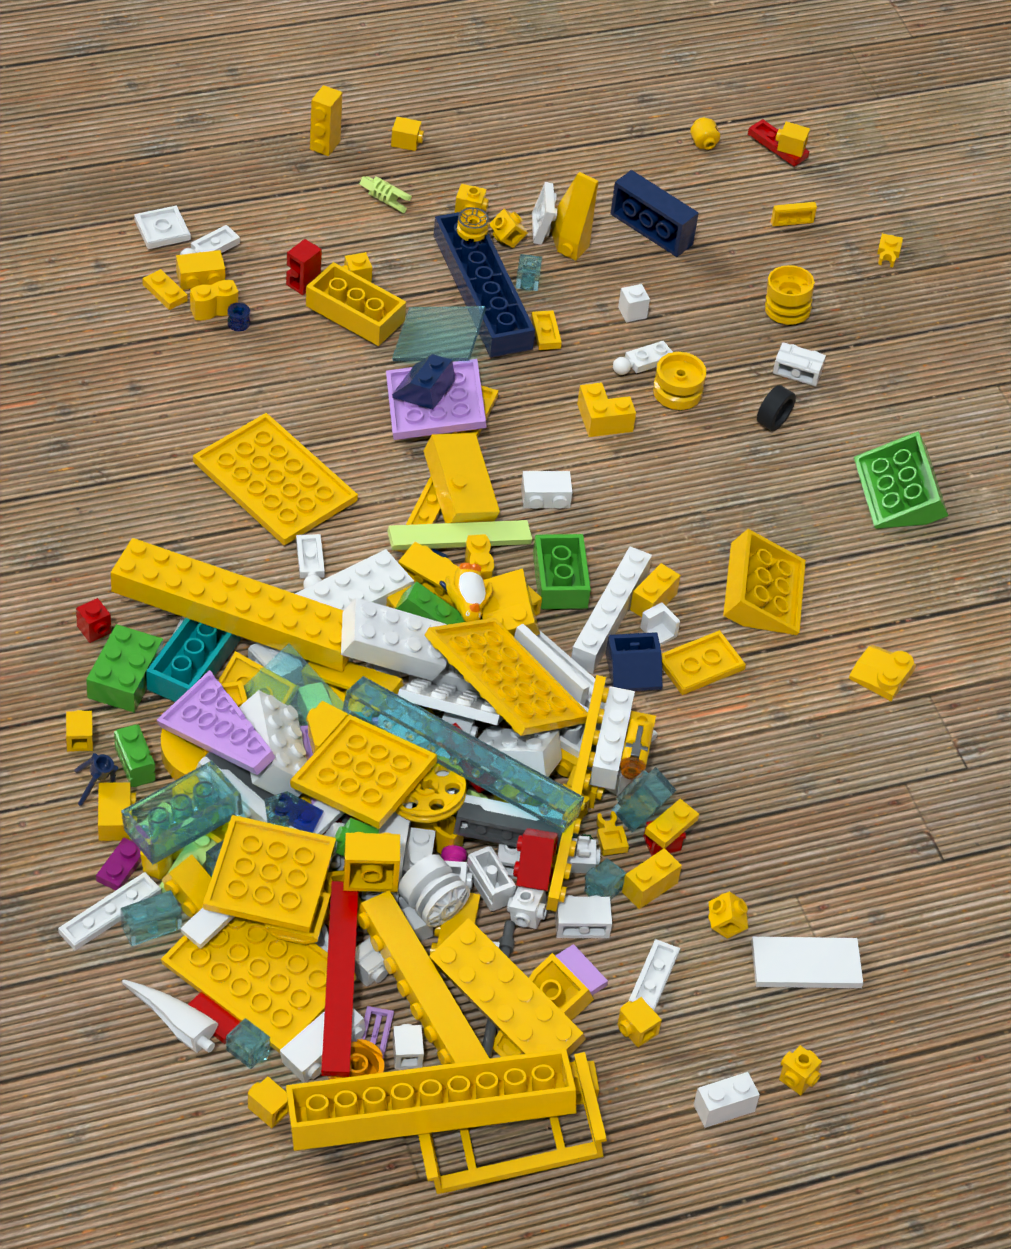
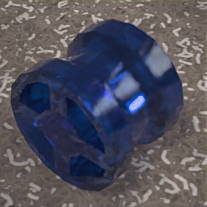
[227,302,250,331]

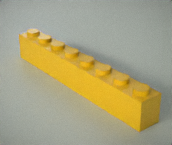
[357,890,490,1065]

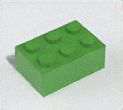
[533,534,591,609]
[86,624,163,713]

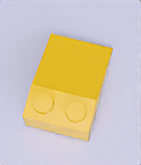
[481,568,540,637]

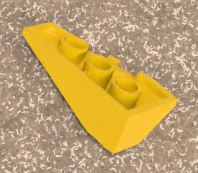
[550,172,598,261]
[493,953,594,1057]

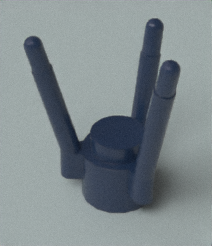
[74,753,118,806]

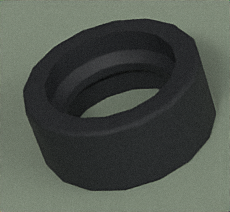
[756,385,796,431]

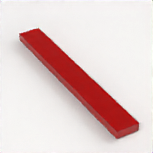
[321,881,358,1077]

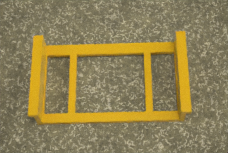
[418,1052,607,1194]

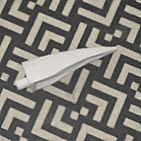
[122,980,218,1053]

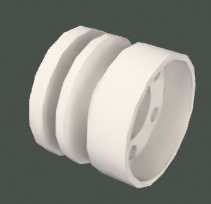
[398,854,470,927]

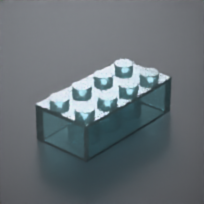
[121,760,243,865]

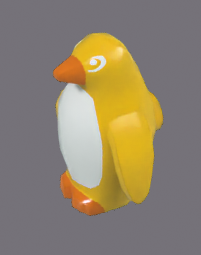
[445,563,493,622]

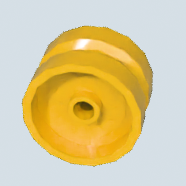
[653,352,706,410]

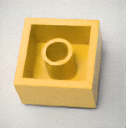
[343,832,400,892]

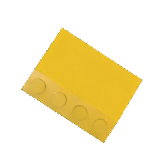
[723,529,806,635]

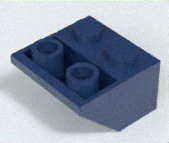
[605,632,663,691]

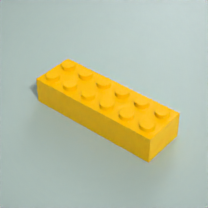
[429,918,586,1057]

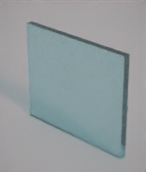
[392,306,486,361]
[244,644,349,726]

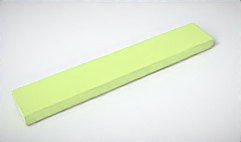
[387,520,532,550]

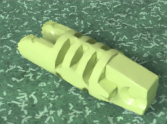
[360,176,412,213]

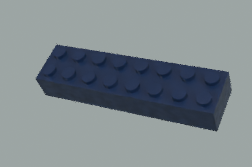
[433,212,535,358]

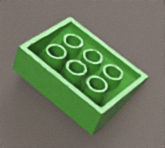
[854,431,949,529]

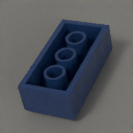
[610,170,699,257]

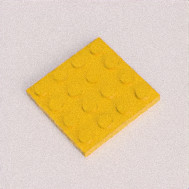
[290,714,437,829]
[203,815,336,933]

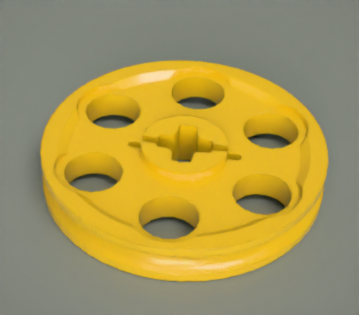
[395,757,466,823]

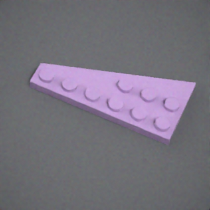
[156,670,276,775]

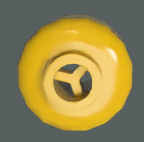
[690,117,721,150]

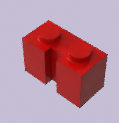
[286,239,322,295]
[513,828,558,891]

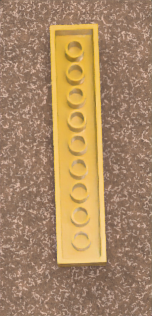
[111,538,350,672]
[286,1049,576,1151]

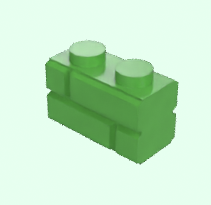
[114,724,155,787]

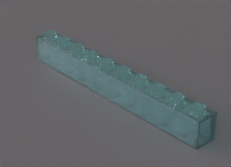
[342,676,584,832]

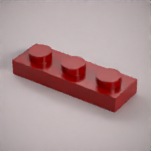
[748,119,810,167]

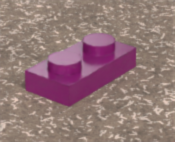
[96,838,142,891]

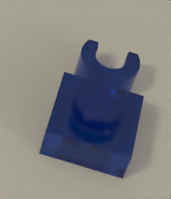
[272,793,324,833]

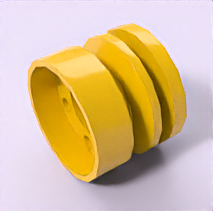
[765,265,815,325]

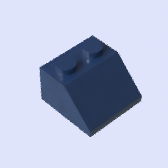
[392,354,455,410]

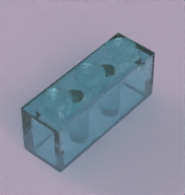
[612,767,677,832]

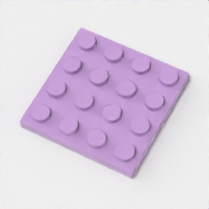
[386,359,487,440]

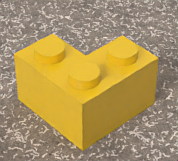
[577,382,636,437]

